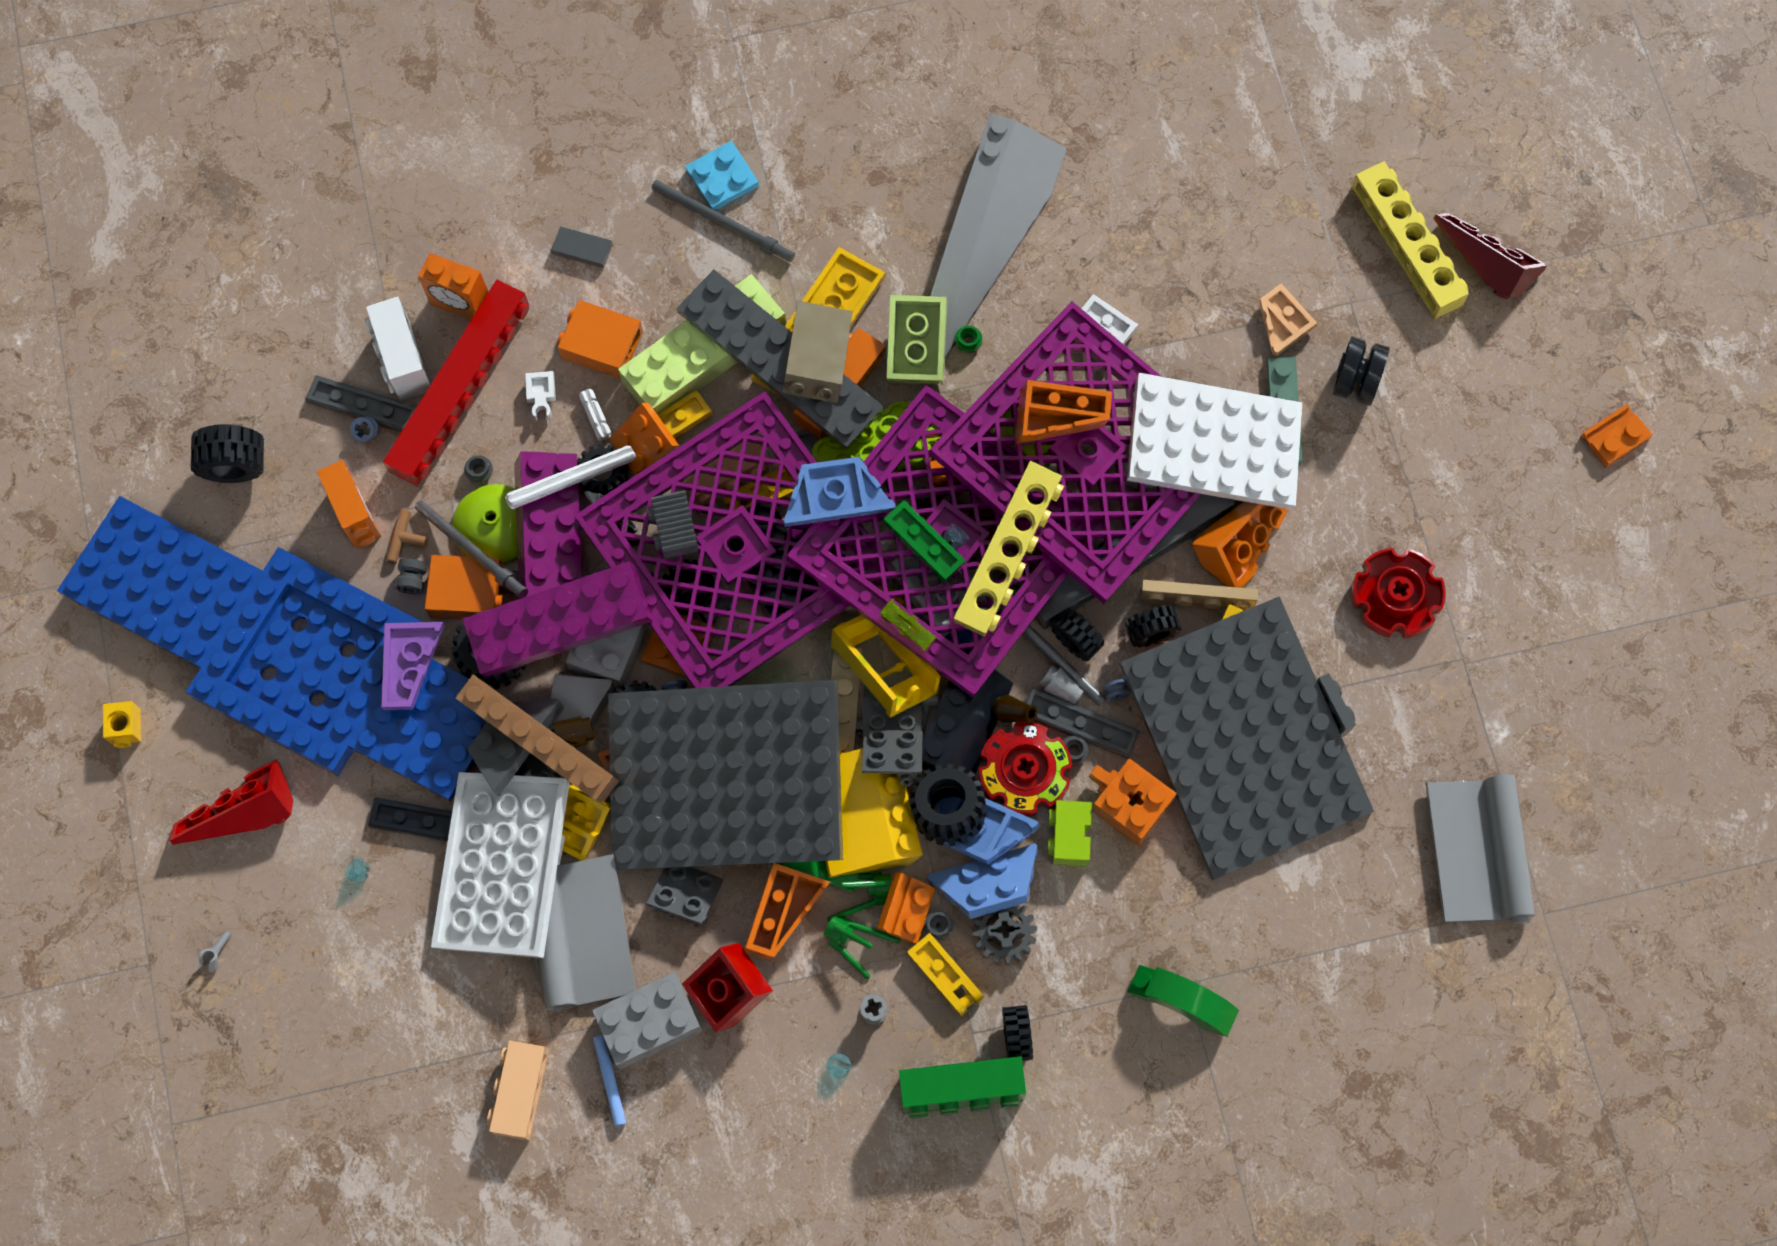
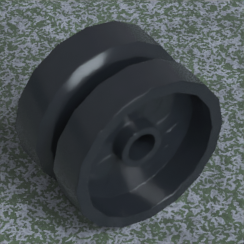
[1333,336,1390,406]

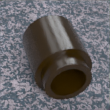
[550,716,595,748]

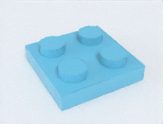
[685,141,759,211]

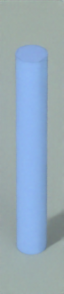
[593,1035,626,1127]

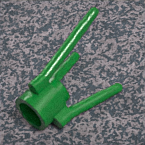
[827,872,892,922]
[823,915,901,979]

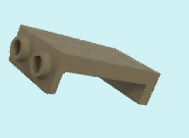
[782,301,853,403]

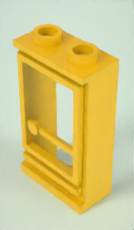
[831,614,940,718]

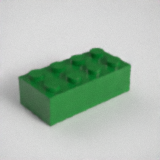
[899,1056,1026,1119]

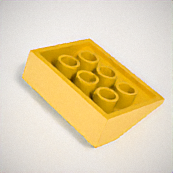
[825,748,923,878]

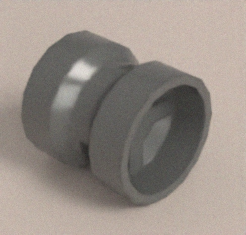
[394,558,427,595]

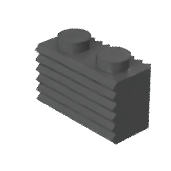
[647,490,698,559]

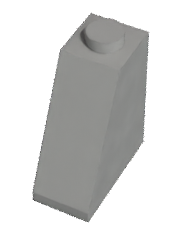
[548,674,615,750]

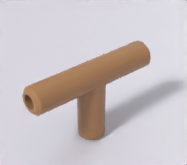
[386,509,427,564]

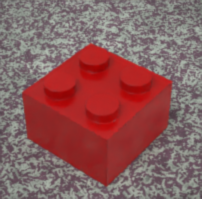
[682,943,773,1033]

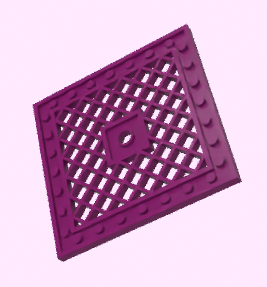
[928,301,1201,604]
[787,385,1110,698]
[574,391,896,688]

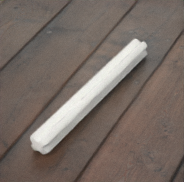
[505,445,636,509]

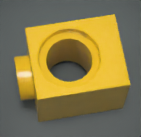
[103,701,141,748]

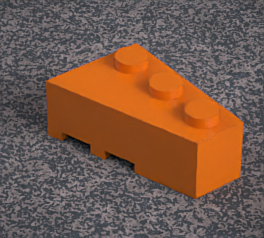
[743,863,830,962]

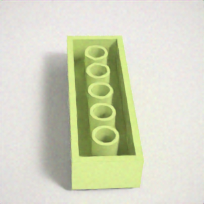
[618,274,786,414]

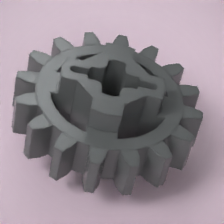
[972,906,1037,965]

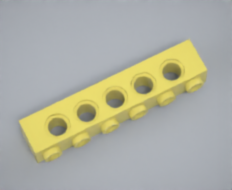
[1352,161,1469,319]
[953,461,1064,637]

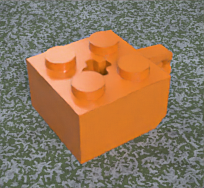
[1089,758,1177,847]

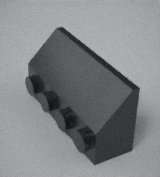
[922,670,1014,774]

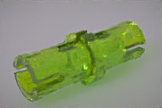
[880,599,937,651]

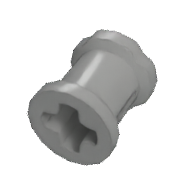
[860,994,887,1026]

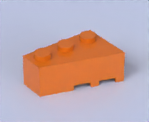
[1015,380,1112,444]

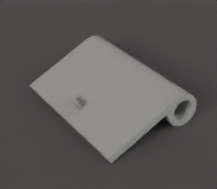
[1425,774,1535,925]
[538,854,636,1011]

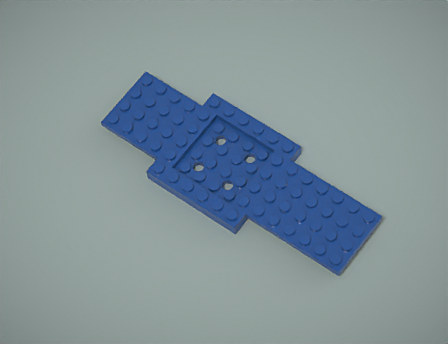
[57,496,509,802]

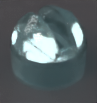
[944,524,970,549]
[345,856,370,882]
[827,1053,851,1079]

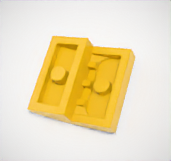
[562,783,611,861]

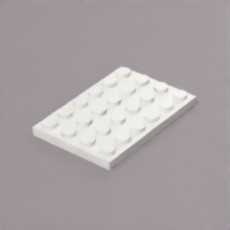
[1127,373,1302,510]
[431,772,570,958]

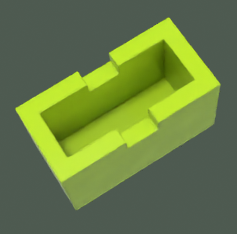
[1047,800,1092,866]

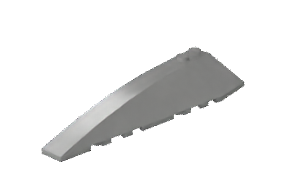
[930,114,1067,359]

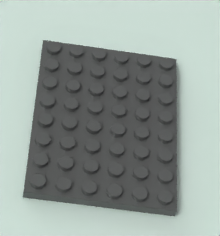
[1119,596,1374,880]
[608,680,843,870]

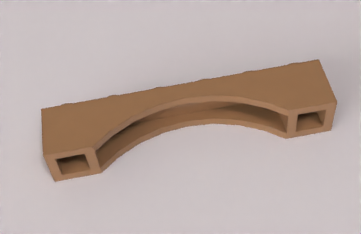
[456,675,620,804]

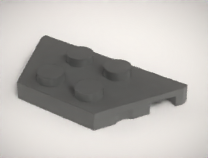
[467,698,563,796]

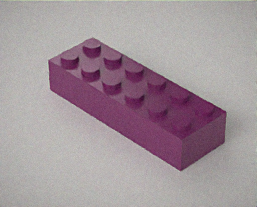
[514,451,582,599]
[463,561,653,677]

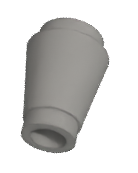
[1039,665,1083,704]

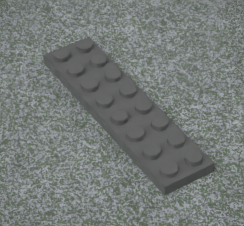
[677,269,884,450]

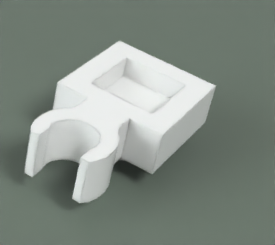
[525,371,556,421]

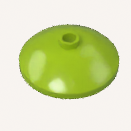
[452,484,518,564]

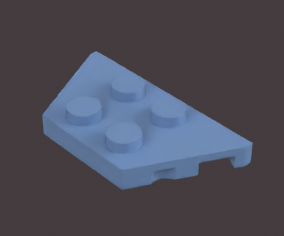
[784,457,896,527]
[935,796,1039,865]
[927,843,1038,919]

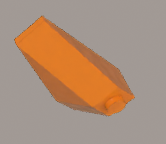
[1192,502,1289,588]

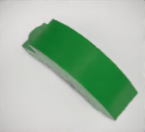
[1127,965,1239,1037]

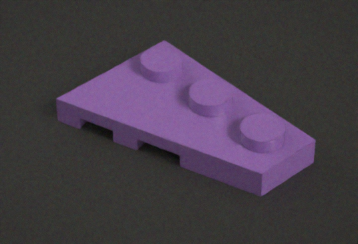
[381,622,445,710]

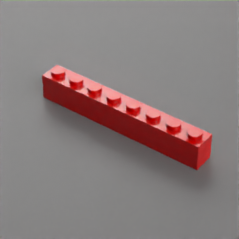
[383,279,529,486]

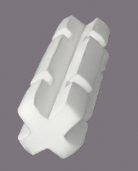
[579,389,612,441]

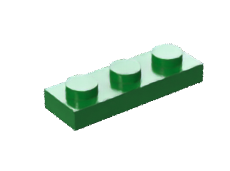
[883,500,966,583]

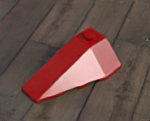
[169,759,293,845]

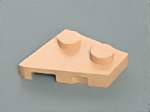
[1259,284,1317,357]

